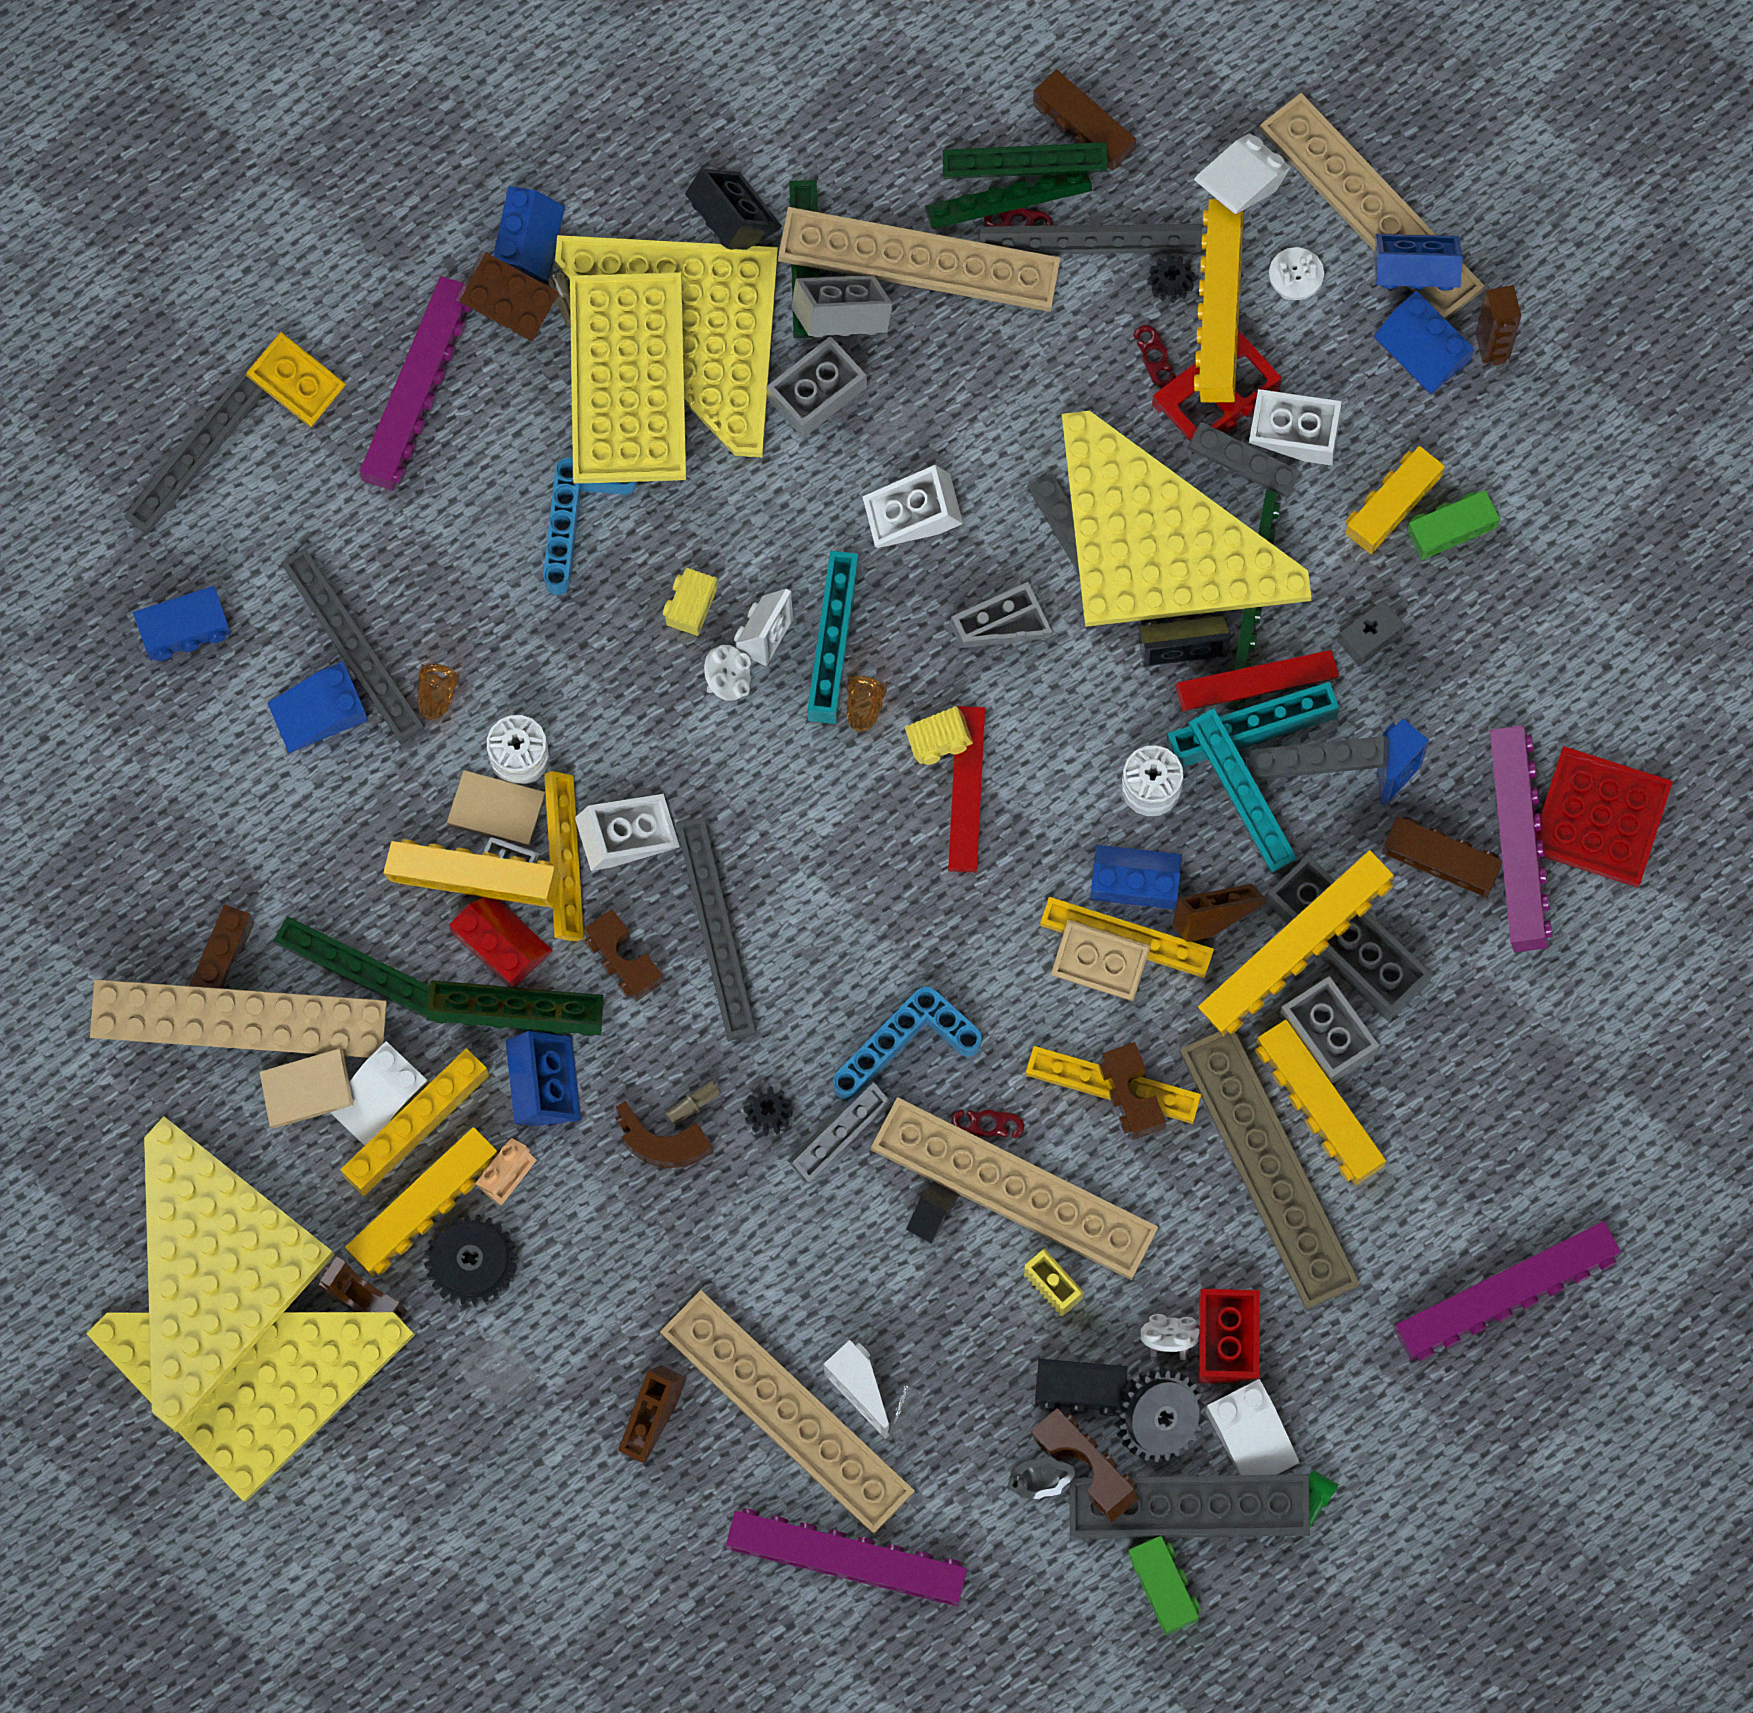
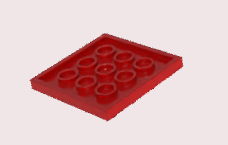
[1537,746,1673,888]

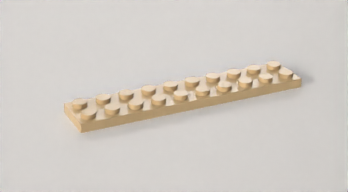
[1259,93,1485,320]
[778,207,1061,312]
[90,979,386,1058]
[871,1097,1158,1280]
[660,1290,915,1535]

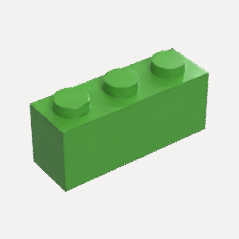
[1407,490,1500,560]
[1128,1536,1201,1636]

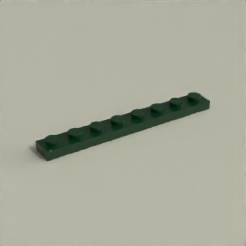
[1227,491,1281,711]

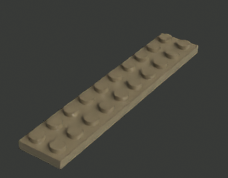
[1179,1032,1360,1311]

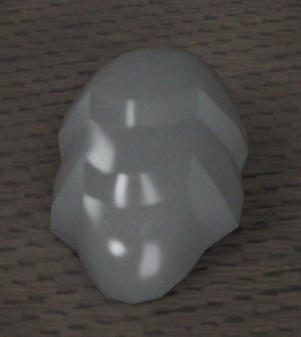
[1008,1456,1075,1499]

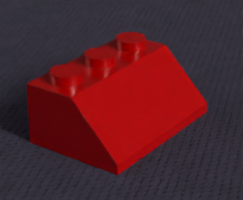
[449,897,553,987]
[1198,1289,1260,1384]

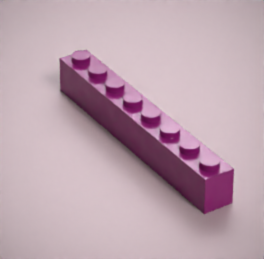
[359,276,472,491]
[1490,725,1553,953]
[1394,1221,1621,1362]
[726,1508,967,1607]

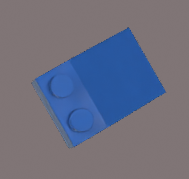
[267,661,368,753]

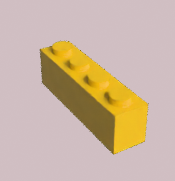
[1345,446,1445,554]

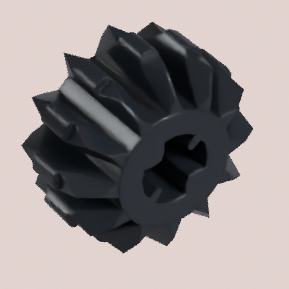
[1148,254,1195,303]
[743,1086,793,1136]

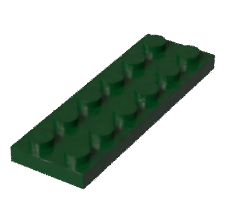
[426,980,604,1036]

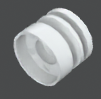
[487,715,549,785]
[1122,745,1183,816]

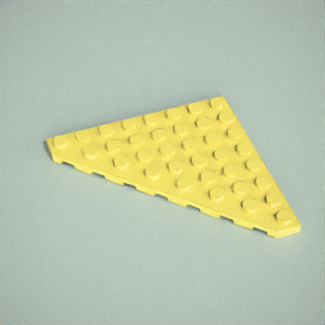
[555,235,778,457]
[1062,411,1311,627]
[144,1116,334,1433]
[86,1312,416,1502]

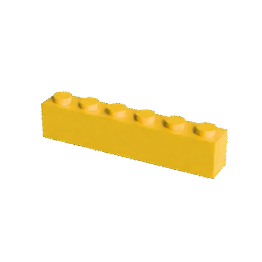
[383,839,561,908]
[1255,1020,1386,1186]
[340,1048,489,1197]
[345,1127,498,1278]

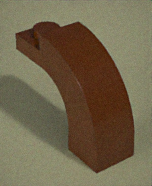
[615,1101,713,1168]
[319,1256,407,1320]

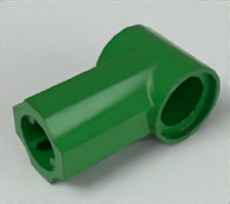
[1309,1469,1339,1528]

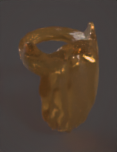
[417,664,460,721]
[846,676,888,733]

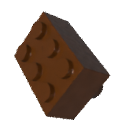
[456,251,559,342]

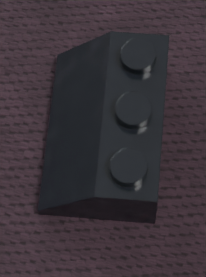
[685,169,782,250]
[1138,614,1230,667]
[1035,1358,1128,1416]

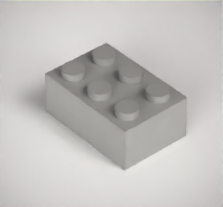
[791,275,892,337]
[766,336,867,438]
[1280,976,1380,1084]

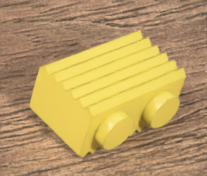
[663,568,718,636]
[905,706,973,765]
[1024,1249,1084,1316]

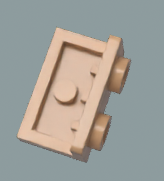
[475,1138,537,1206]

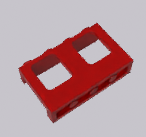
[1152,330,1282,453]

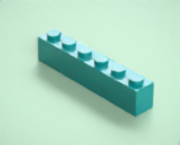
[807,550,859,724]
[1166,682,1339,767]

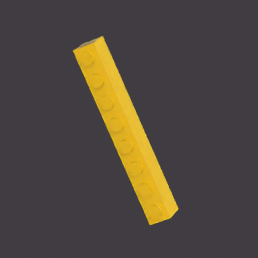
[1194,199,1244,402]
[1198,850,1395,1036]

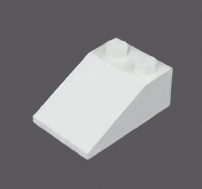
[1194,133,1291,214]
[1249,389,1342,465]
[863,465,963,548]
[734,589,793,667]
[575,794,680,871]
[330,1041,428,1146]
[824,1340,889,1439]
[1205,1379,1300,1475]

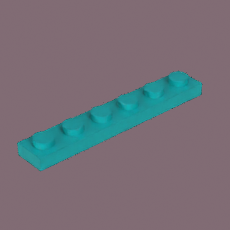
[1188,708,1297,873]

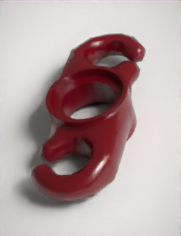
[984,208,1053,227]
[1133,325,1176,387]
[951,1109,1024,1139]

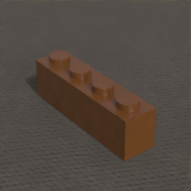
[1033,69,1136,171]
[1475,285,1522,365]
[1382,816,1503,898]

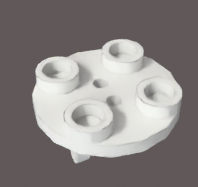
[1269,247,1324,300]
[704,645,751,701]
[1141,1314,1199,1360]

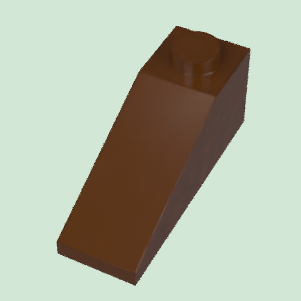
[1173,884,1266,942]
[618,1365,687,1463]

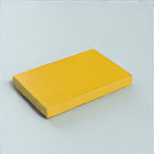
[245,332,346,427]

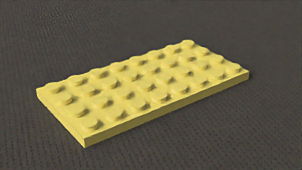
[570,272,686,484]

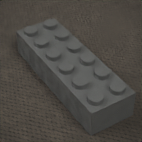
[1265,855,1432,1022]

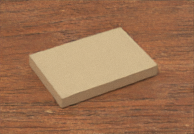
[447,770,546,847]
[1051,919,1151,1001]
[260,1049,354,1128]

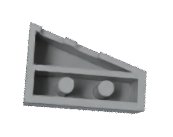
[949,582,1052,648]

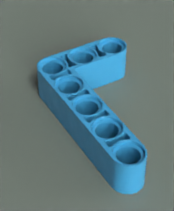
[543,457,638,595]
[833,987,982,1100]

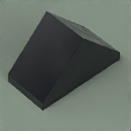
[906,1181,960,1244]

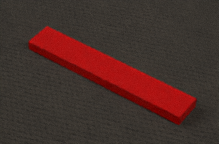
[1175,650,1339,712]
[948,706,985,873]

